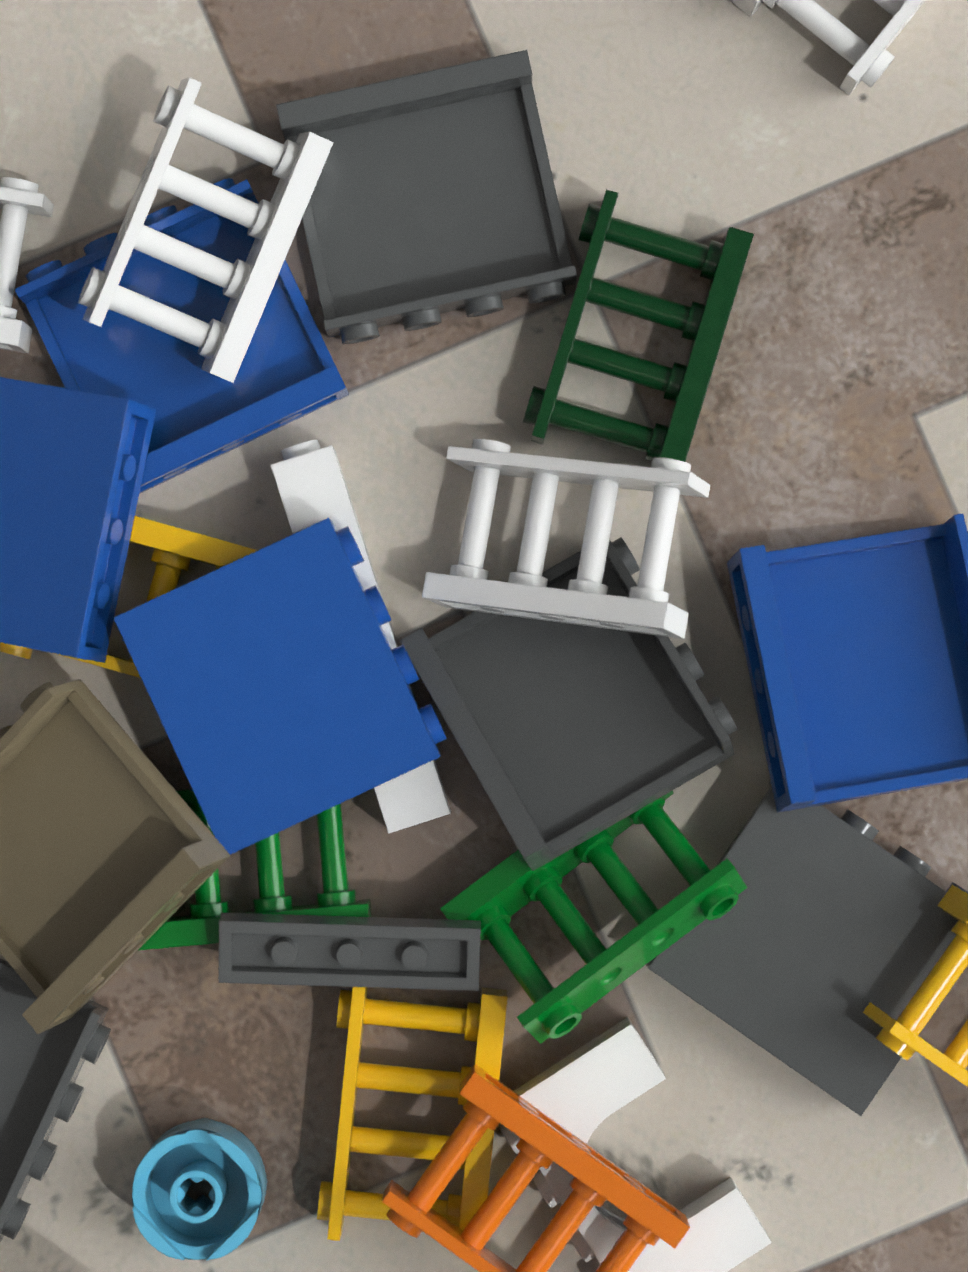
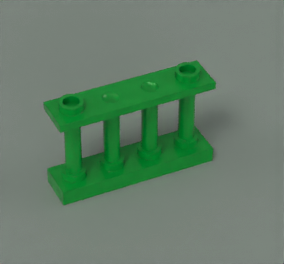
[139,788,372,950]
[440,791,748,1044]

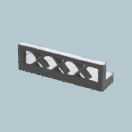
[218,913,481,991]

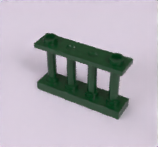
[523,189,754,462]

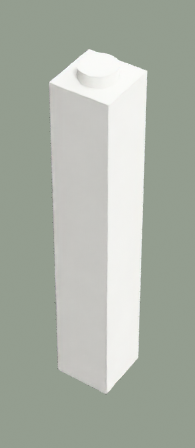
[271,440,451,834]

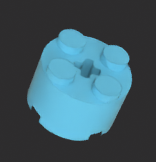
[132,1118,268,1260]

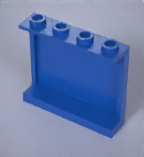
[15,178,349,494]
[0,377,156,663]
[727,513,968,813]
[114,518,447,855]

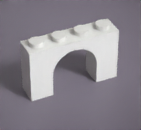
[498,1017,772,1272]

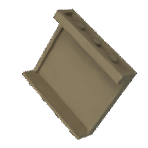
[0,679,230,1034]

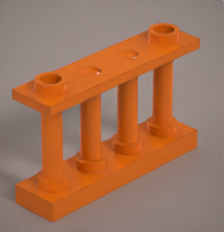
[382,1064,690,1272]

